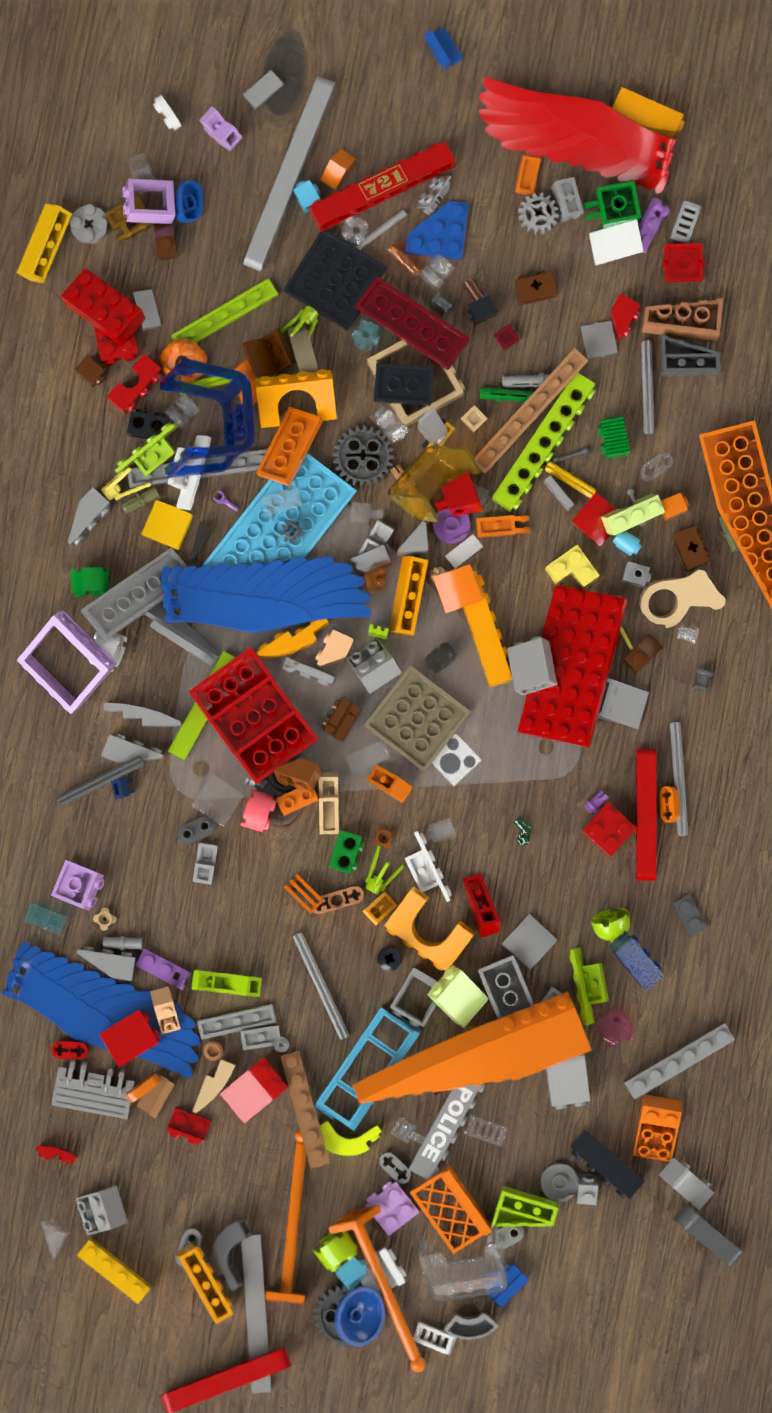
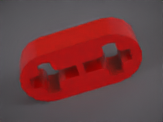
[51,1041,89,1060]

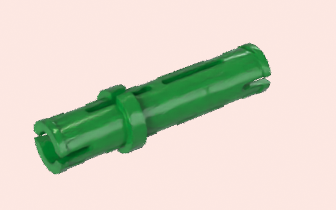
[479,387,534,402]

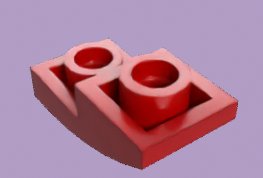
[35,1145,78,1165]

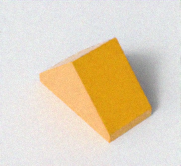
[363,891,398,925]

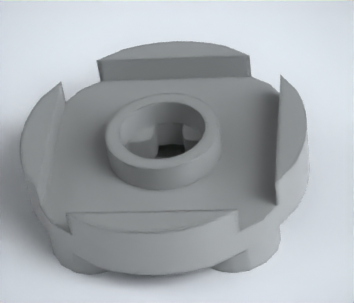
[70,204,108,244]

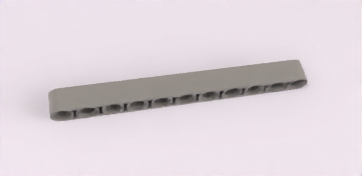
[243,76,336,271]

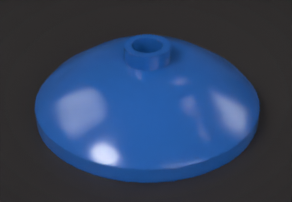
[335,1287,385,1347]

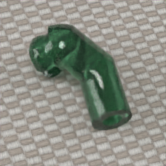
[513,816,532,846]

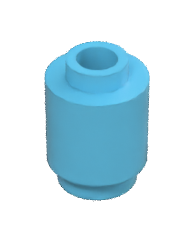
[613,531,642,556]

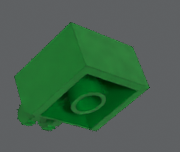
[583,181,642,229]

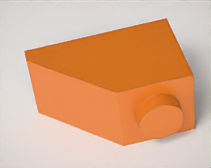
[367,764,413,803]

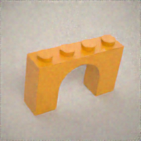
[255,369,337,428]
[384,886,475,971]

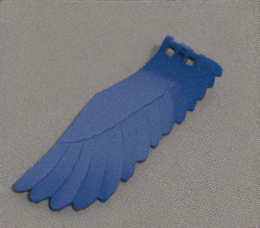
[161,557,372,633]
[1,942,200,1078]

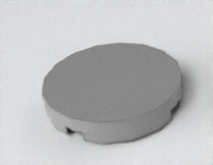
[540,1163,578,1202]

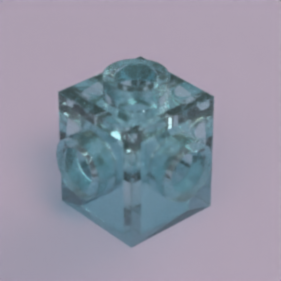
[352,319,380,351]

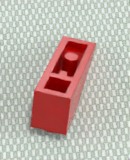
[462,873,501,938]

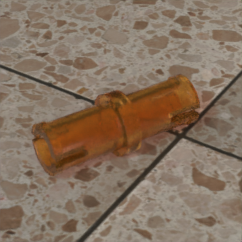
[386,243,422,278]

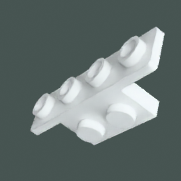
[167,435,211,510]
[405,831,452,902]

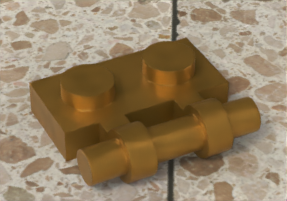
[104,195,153,242]

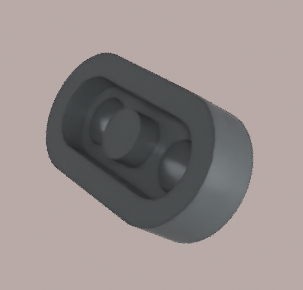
[178,816,215,844]

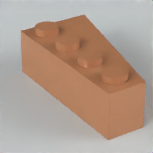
[641,298,723,342]

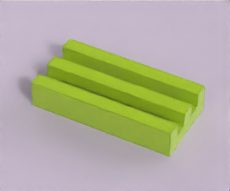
[368,624,389,640]

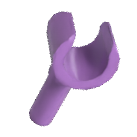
[213,491,239,512]

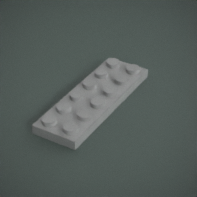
[81,547,187,641]

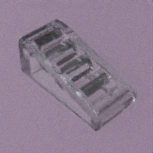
[465,1115,508,1147]

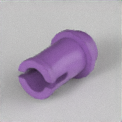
[584,790,609,814]

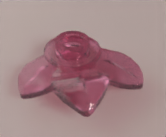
[595,1009,633,1046]

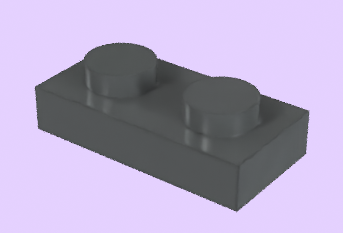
[672,894,707,937]

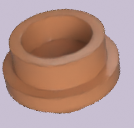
[204,1041,223,1061]

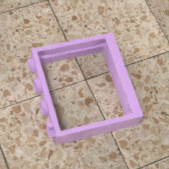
[17,610,117,714]

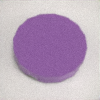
[433,508,471,544]

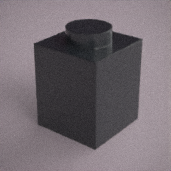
[467,295,497,325]

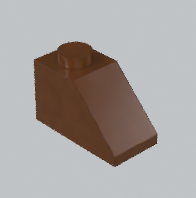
[154,222,178,261]
[623,634,663,674]

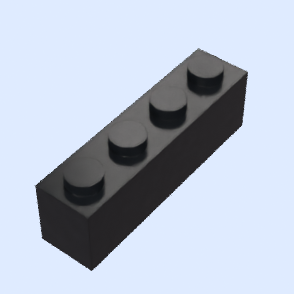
[570,1129,645,1199]

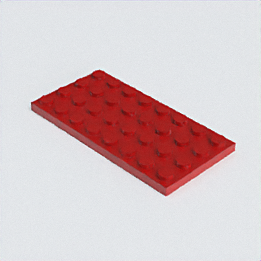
[517,585,628,748]

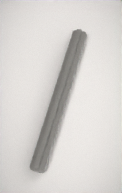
[670,722,688,836]
[293,932,349,1040]

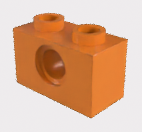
[276,789,319,816]

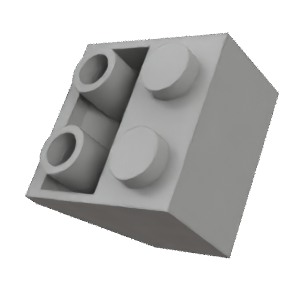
[346,638,402,694]
[76,1185,128,1235]

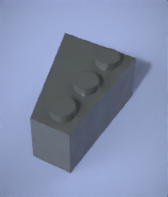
[660,334,720,376]

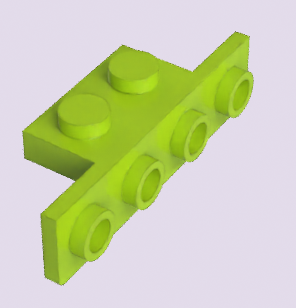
[115,422,179,476]
[569,947,609,1025]

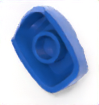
[174,180,203,223]

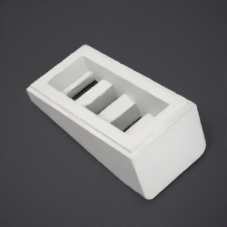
[413,1322,457,1355]

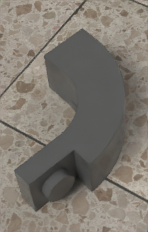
[212,1218,252,1291]

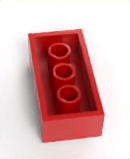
[60,268,146,347]

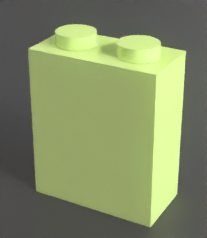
[427,965,489,1028]

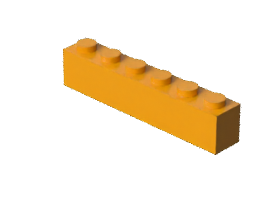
[463,571,512,688]

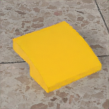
[141,500,194,550]

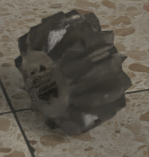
[424,642,457,674]

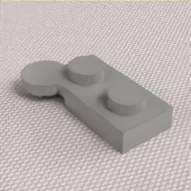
[240,1025,289,1052]

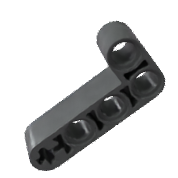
[673,1204,743,1268]

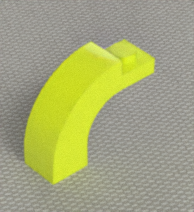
[320,1120,382,1156]

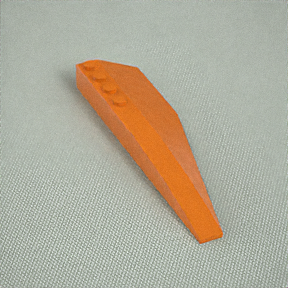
[699,420,772,609]
[353,992,592,1103]

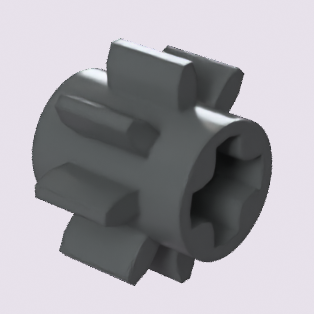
[280,520,303,544]

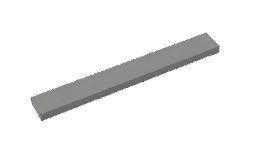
[128,449,268,489]
[241,1234,271,1393]

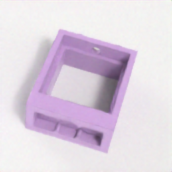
[122,179,175,224]

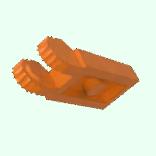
[476,515,531,538]

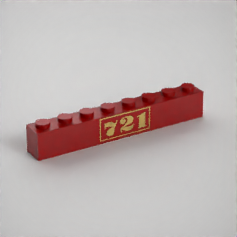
[310,141,455,232]

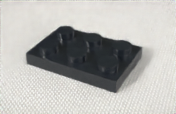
[374,363,434,406]

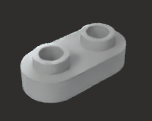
[487,1226,524,1251]
[176,1228,202,1267]

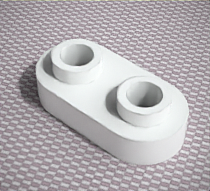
[153,95,181,130]

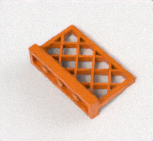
[410,1164,492,1254]

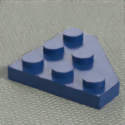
[405,201,469,261]

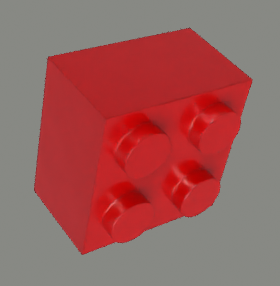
[581,802,637,857]

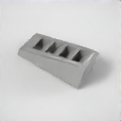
[670,201,701,244]

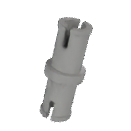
[103,936,143,951]

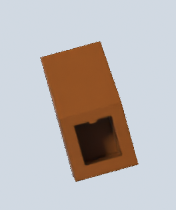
[274,758,322,792]

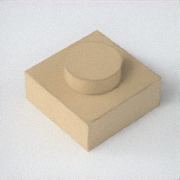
[461,405,488,433]

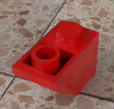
[610,294,641,341]

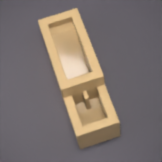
[319,772,339,834]
[192,1059,236,1113]

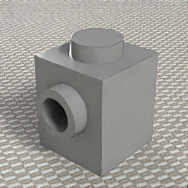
[621,561,652,588]

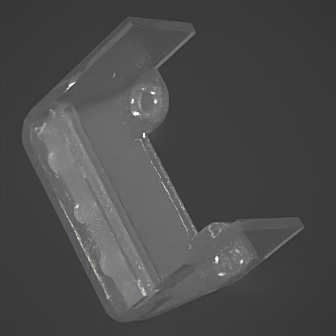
[419,1225,507,1302]

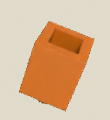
[661,493,689,521]

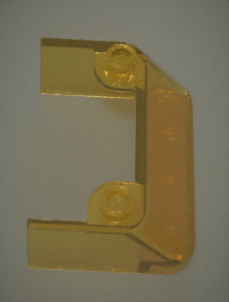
[387,445,481,522]

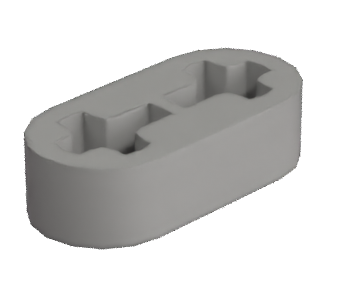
[379,1152,411,1184]

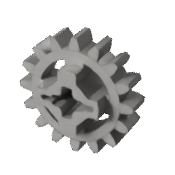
[518,193,559,235]

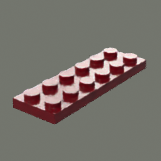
[355,277,470,370]

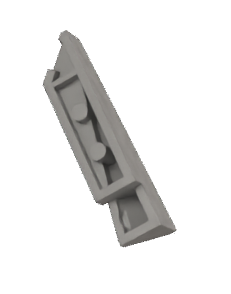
[144,602,221,667]

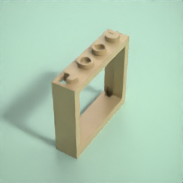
[367,340,465,428]

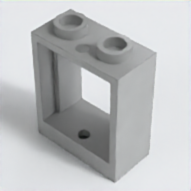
[390,967,438,1028]

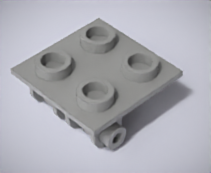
[416,176,451,215]

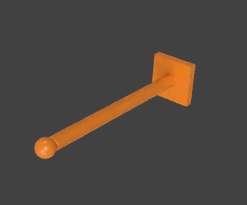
[265,1129,307,1304]
[329,1205,426,1372]

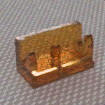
[364,567,386,595]

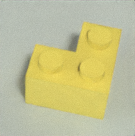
[545,545,600,589]

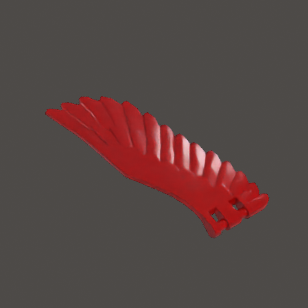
[479,76,677,193]

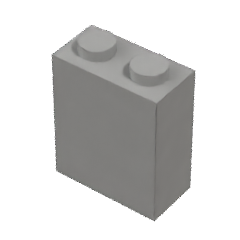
[507,637,557,695]

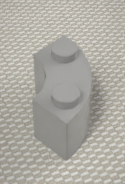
[659,1158,714,1210]
[443,1311,499,1340]

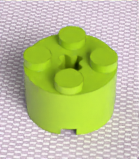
[313,1231,358,1272]

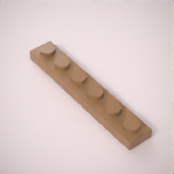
[280,1051,330,1169]

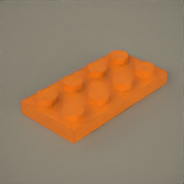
[256,407,323,486]

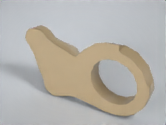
[640,569,726,628]

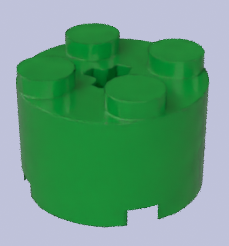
[70,567,109,598]

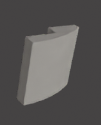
[501,914,557,971]

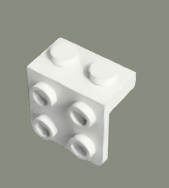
[361,1246,407,1295]

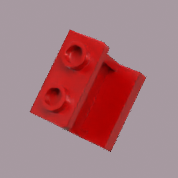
[99,1010,161,1068]

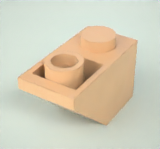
[315,630,354,667]
[150,986,180,1034]

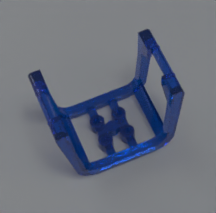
[160,358,255,478]

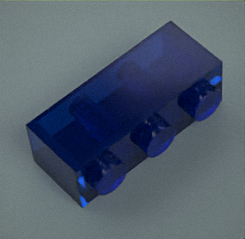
[608,931,664,992]

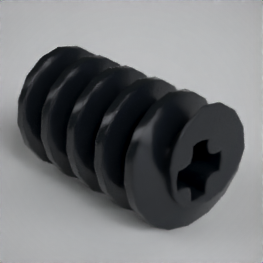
[377,946,402,971]

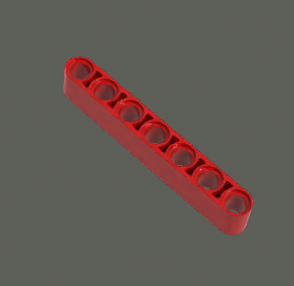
[636,748,656,881]
[160,1347,292,1413]

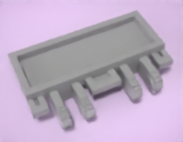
[51,1059,135,1119]

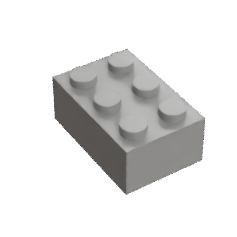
[477,955,534,1019]

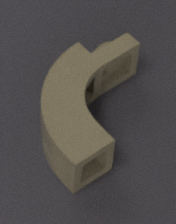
[287,324,319,392]

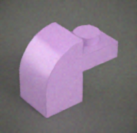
[199,106,242,151]

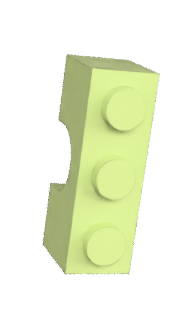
[601,494,665,535]

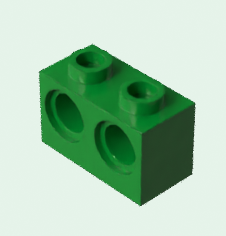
[328,830,365,874]

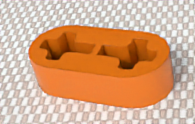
[659,786,680,823]
[126,1073,161,1103]

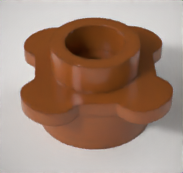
[373,827,395,849]

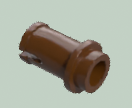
[463,278,485,301]

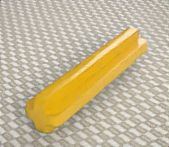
[545,461,596,498]

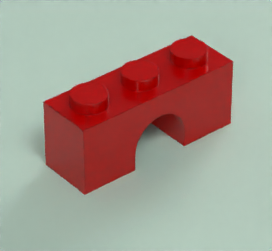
[107,354,162,415]

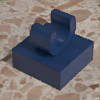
[111,777,135,800]

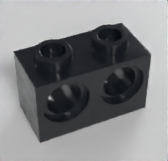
[127,409,170,440]

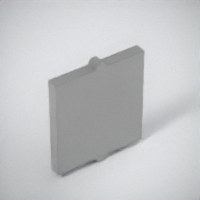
[580,321,618,359]

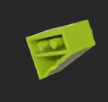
[491,1186,559,1228]

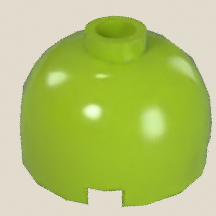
[591,907,630,943]

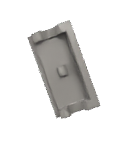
[551,177,584,223]

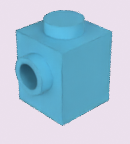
[293,180,321,213]
[336,1257,367,1291]

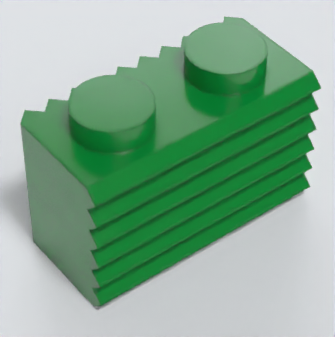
[597,416,630,459]

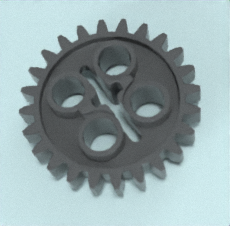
[332,425,394,488]
[313,1284,354,1348]

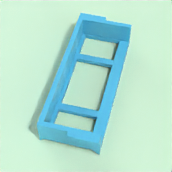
[315,1007,421,1131]

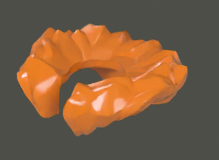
[160,338,208,383]

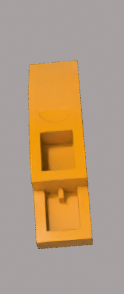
[256,619,329,659]

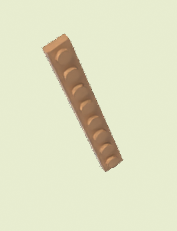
[471,348,589,474]

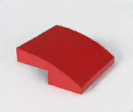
[571,492,616,547]

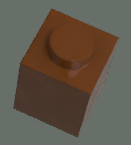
[75,355,106,388]

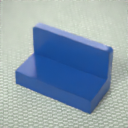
[425,28,463,71]

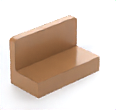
[137,1073,176,1118]

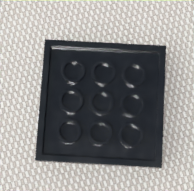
[283,229,388,332]

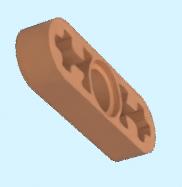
[310,886,364,914]

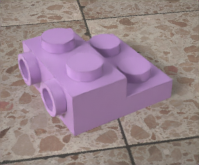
[51,860,104,911]
[365,1181,419,1236]

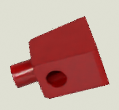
[435,472,483,517]

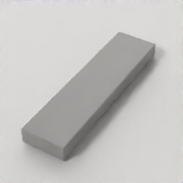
[197,1004,277,1040]

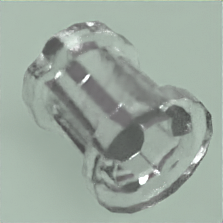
[676,623,700,645]

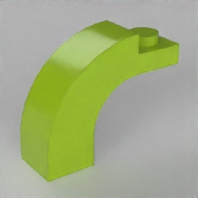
[192,970,262,997]

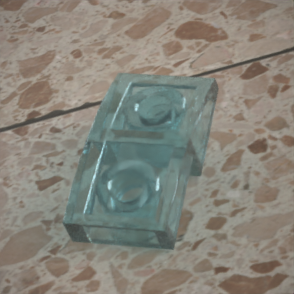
[23,903,67,935]

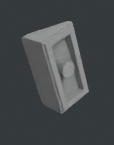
[133,289,162,331]

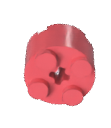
[240,789,276,832]

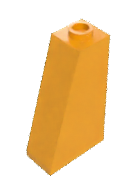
[612,87,685,136]

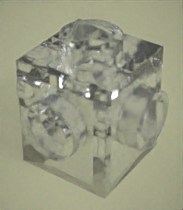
[340,215,369,244]

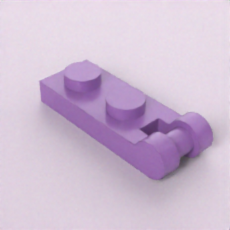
[638,198,670,254]
[135,948,192,990]

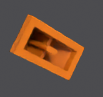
[320,149,357,191]

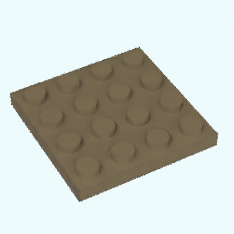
[364,665,471,773]

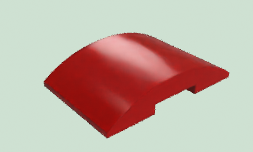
[188,647,319,785]

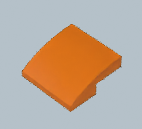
[433,564,483,613]

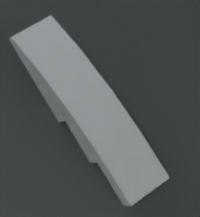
[104,703,182,727]

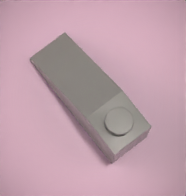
[418,407,448,446]

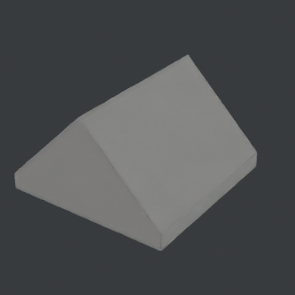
[396,521,428,557]

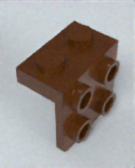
[242,328,296,378]

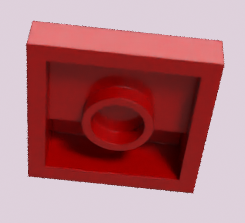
[94,327,139,365]

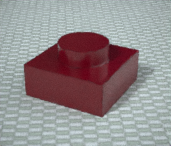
[493,324,520,351]

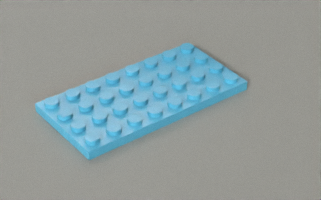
[203,453,357,569]

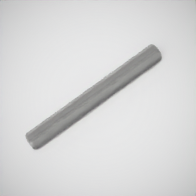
[641,340,654,434]

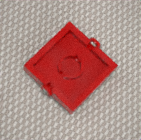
[662,243,705,283]

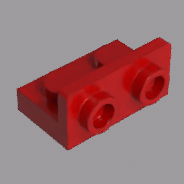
[166,1107,211,1145]

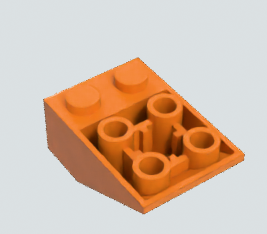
[633,1094,682,1162]

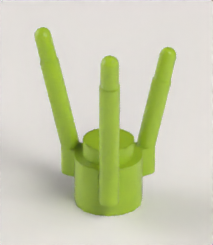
[281,306,319,338]
[365,845,404,895]

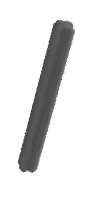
[58,756,144,805]

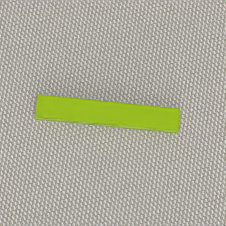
[171,278,278,343]
[168,651,236,761]

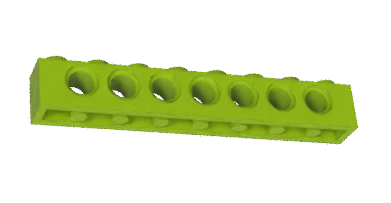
[492,373,596,512]

